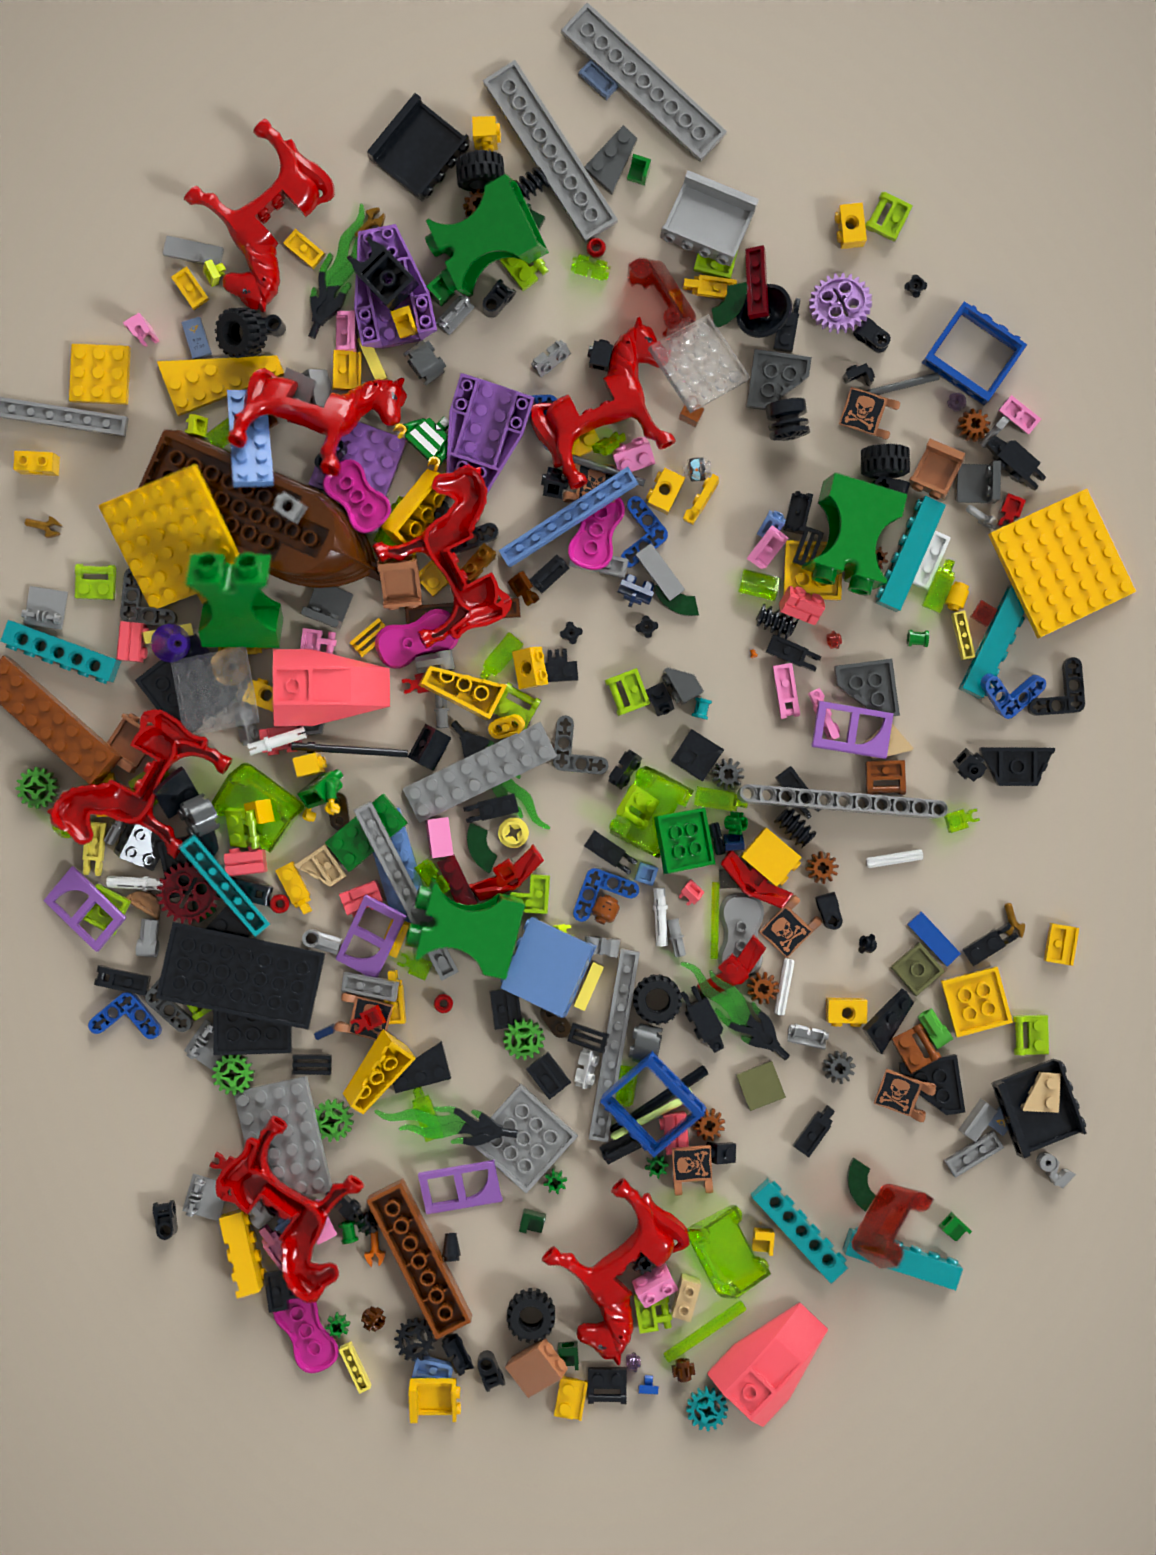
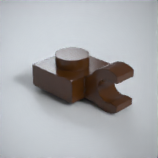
[507,571,540,606]

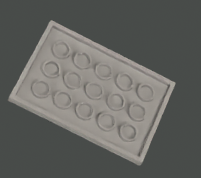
[234,1076,332,1204]

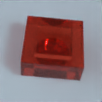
[970,600,998,627]

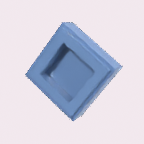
[634,862,658,886]

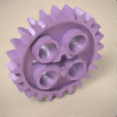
[809,273,872,334]

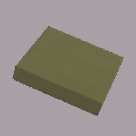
[890,942,945,996]
[736,1060,786,1111]

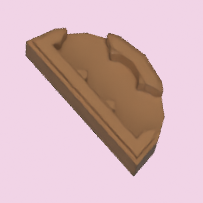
[126,891,161,920]

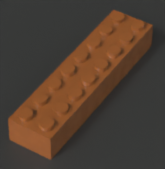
[0,656,123,785]
[366,1178,472,1340]

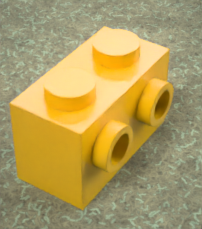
[472,116,501,151]

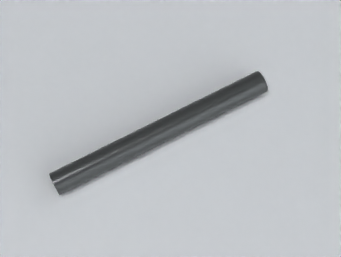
[865,372,939,395]
[573,455,646,486]

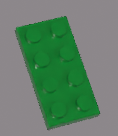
[325,794,408,872]

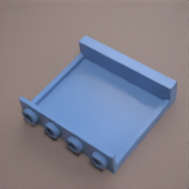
[500,917,597,1018]

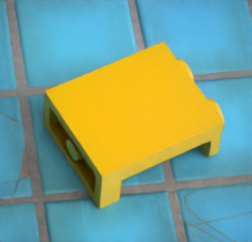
[740,827,802,887]
[408,1378,461,1423]

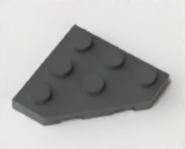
[746,349,812,410]
[834,659,900,718]

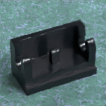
[783,491,813,535]

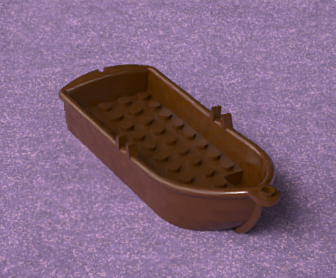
[138,430,381,588]

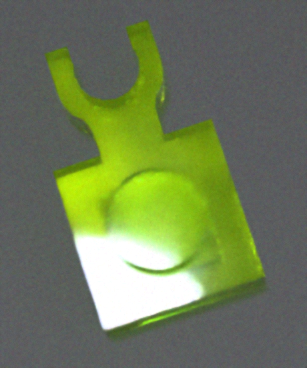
[592,431,626,456]
[944,809,980,833]
[397,952,433,981]

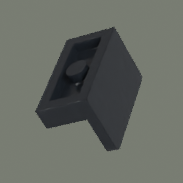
[408,724,451,771]

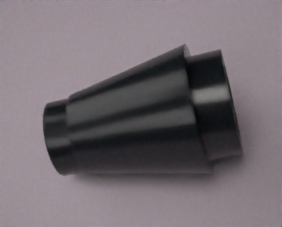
[442,1233,461,1262]

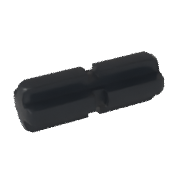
[709,822,726,855]

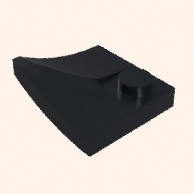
[671,729,725,782]
[153,766,199,819]

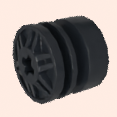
[765,398,810,441]

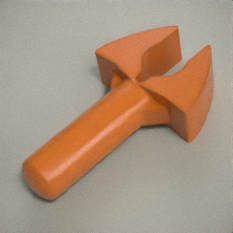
[364,1231,386,1267]

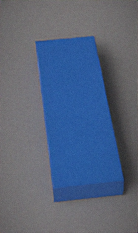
[907,911,961,967]

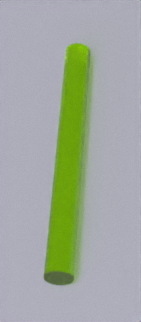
[710,882,719,959]

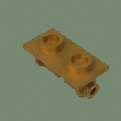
[461,543,497,582]

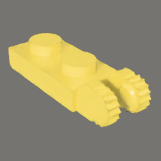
[82,821,107,876]

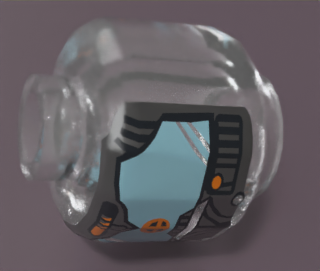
[683,456,711,482]

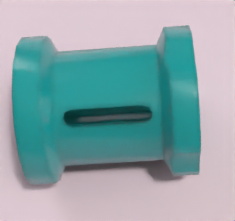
[691,697,712,720]

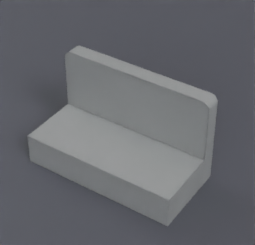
[301,369,332,408]
[958,1098,998,1142]

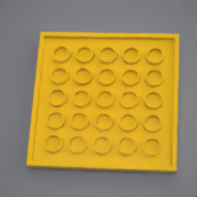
[98,464,240,609]
[988,489,1136,639]

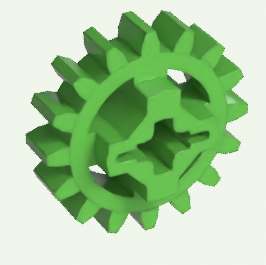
[15,767,60,809]
[503,1017,545,1060]
[211,1055,255,1095]
[315,1099,354,1142]

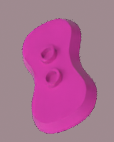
[323,459,391,533]
[568,497,625,570]
[375,609,459,669]
[273,1293,339,1373]

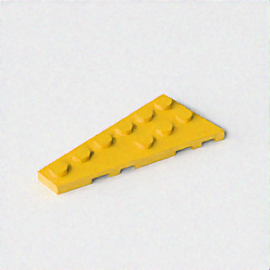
[157,355,284,416]

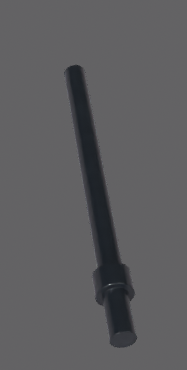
[291,742,408,758]

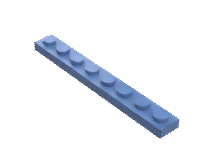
[499,467,639,568]

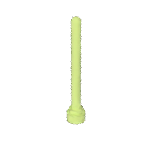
[611,1088,692,1140]

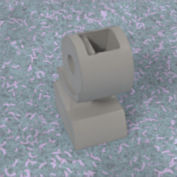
[584,936,620,958]
[1036,1152,1076,1188]

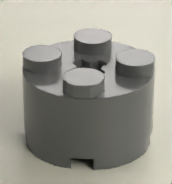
[403,340,446,386]
[177,793,220,838]
[629,1023,663,1063]

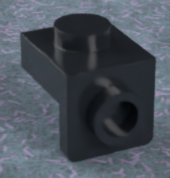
[843,363,875,386]
[646,682,675,716]
[706,1142,736,1165]

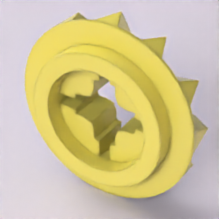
[498,817,529,848]

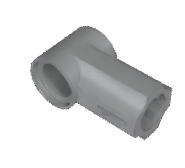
[415,650,455,674]
[136,919,159,958]
[302,929,342,955]
[249,1201,275,1230]

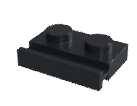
[489,989,522,1030]
[526,1052,571,1100]

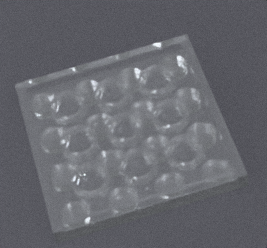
[648,314,750,413]
[171,646,260,735]

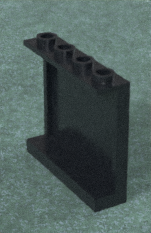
[367,93,470,201]
[991,1059,1087,1159]

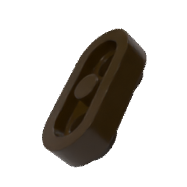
[327,792,350,830]
[540,1008,571,1038]

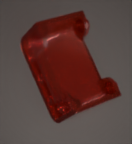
[627,258,696,343]
[852,1184,934,1269]

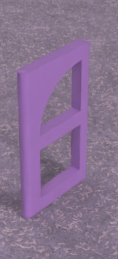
[811,701,894,759]
[43,866,127,952]
[336,895,406,978]
[418,1160,503,1214]

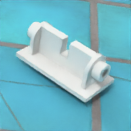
[574,1047,599,1089]

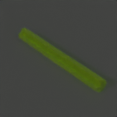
[663,1301,747,1363]

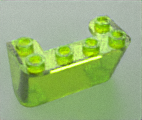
[609,766,694,859]

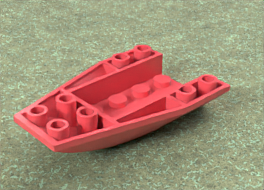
[273,649,390,726]
[707,1302,828,1427]

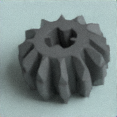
[712,758,744,790]
[822,1051,856,1084]

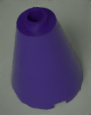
[151,624,190,662]

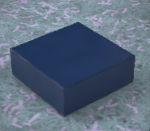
[724,834,745,851]
[314,1023,336,1040]

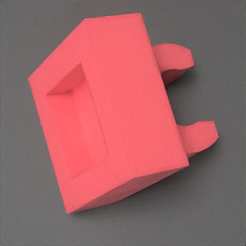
[679,879,704,906]

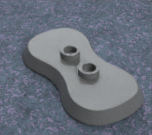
[718,893,764,977]

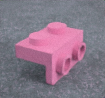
[610,437,656,472]
[632,1263,679,1308]

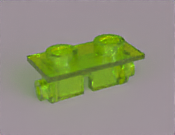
[571,254,611,281]
[414,858,450,893]
[615,1065,638,1107]

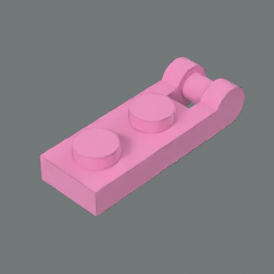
[772,663,800,719]

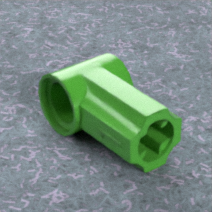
[918,1008,953,1050]

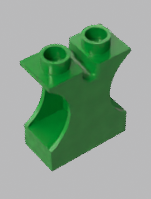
[425,174,549,297]
[802,473,908,595]
[185,552,283,648]
[405,877,525,980]

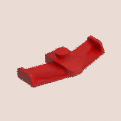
[469,844,544,901]
[721,850,794,909]
[697,934,766,998]

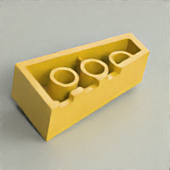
[380,469,446,555]
[419,666,507,721]
[342,1029,416,1115]
[219,1209,267,1299]

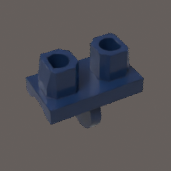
[618,574,654,608]

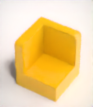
[390,305,418,339]
[243,799,275,824]
[752,1227,775,1256]

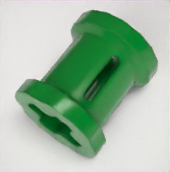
[907,630,929,647]
[338,1220,359,1244]

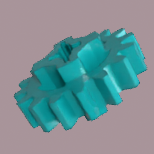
[686,1386,728,1431]

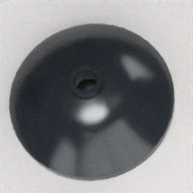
[736,284,792,338]

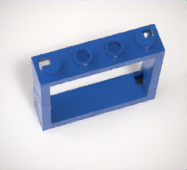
[921,301,1027,406]
[600,1051,706,1157]

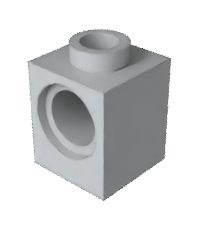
[273,492,307,524]

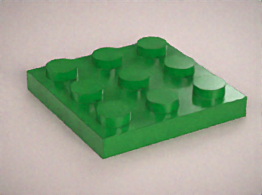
[654,808,715,874]

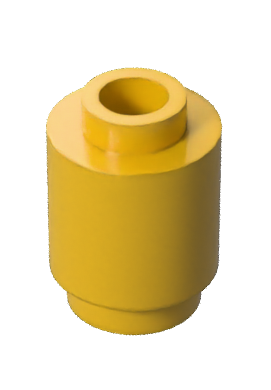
[945,581,969,611]

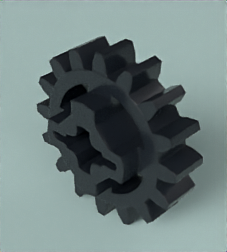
[394,1318,437,1362]

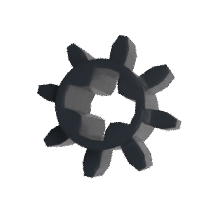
[355,1210,378,1236]
[632,1252,655,1275]

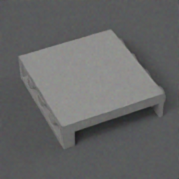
[660,170,759,267]

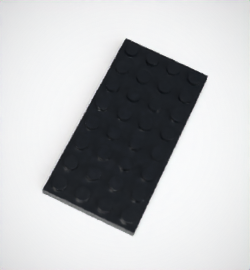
[156,922,326,1030]

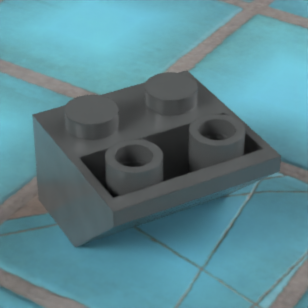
[662,667,704,705]

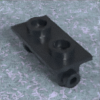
[529,554,570,594]
[608,749,642,790]
[599,1133,642,1164]
[325,1191,362,1222]
[442,1333,474,1376]

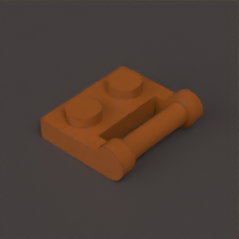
[865,760,906,795]
[891,1023,941,1074]

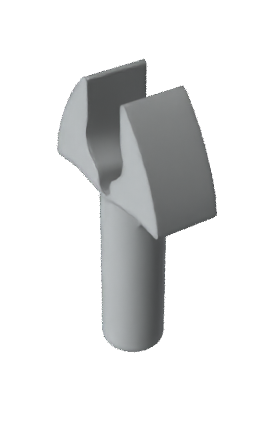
[980,415,1010,448]
[966,505,998,529]

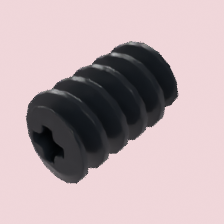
[514,167,549,201]
[756,603,799,640]
[774,807,817,848]

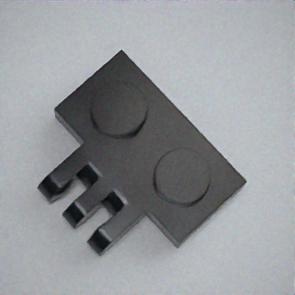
[545,649,578,682]
[263,1270,298,1313]

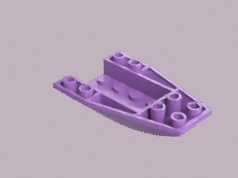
[354,224,437,349]
[446,373,535,494]

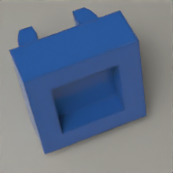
[638,1375,659,1395]

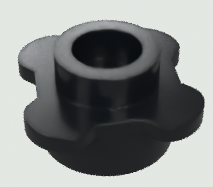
[904,275,927,298]
[636,615,658,638]
[560,621,583,644]
[858,934,877,954]

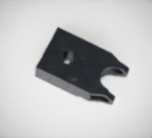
[347,236,419,311]

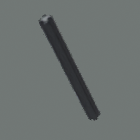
[610,1065,708,1133]

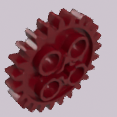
[156,861,220,924]

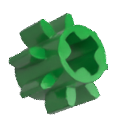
[724,811,748,835]
[645,1155,669,1179]
[543,1169,567,1194]
[326,1312,351,1339]

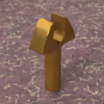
[354,207,385,238]
[25,516,63,538]
[1004,903,1025,938]

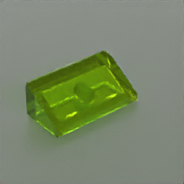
[738,569,781,601]

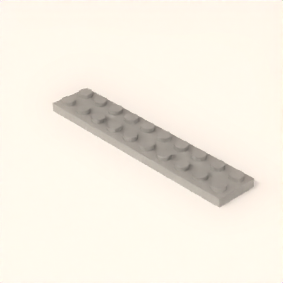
[561,3,727,162]
[483,60,618,242]

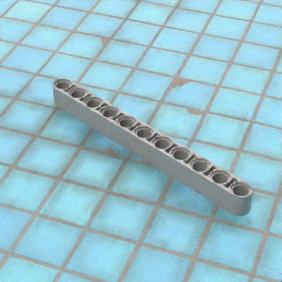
[737,784,948,819]

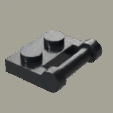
[588,1367,627,1404]

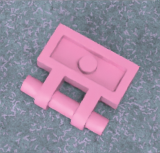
[300,628,337,654]

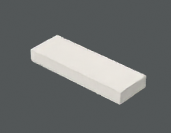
[912,531,951,590]

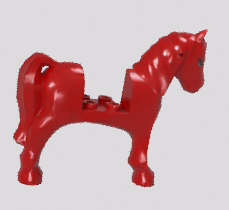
[184,118,335,313]
[530,317,676,490]
[227,368,407,477]
[372,464,512,649]
[47,709,232,859]
[215,1116,364,1303]
[541,1178,689,1366]

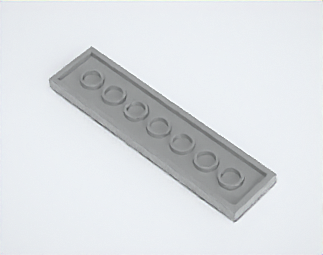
[403,722,557,823]

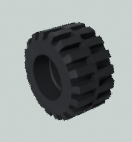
[455,150,505,192]
[215,307,268,358]
[861,444,910,479]
[633,974,682,1025]
[507,1288,555,1343]

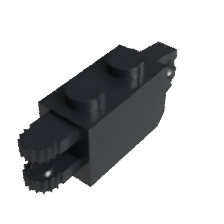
[986,435,1046,491]
[681,986,724,1053]

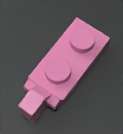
[808,688,840,740]
[259,1224,282,1270]

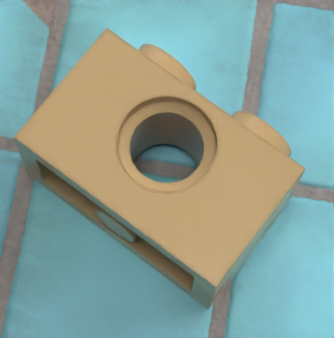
[671,1273,701,1322]

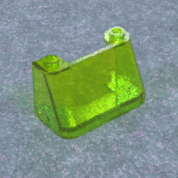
[211,763,304,853]
[687,1205,771,1299]

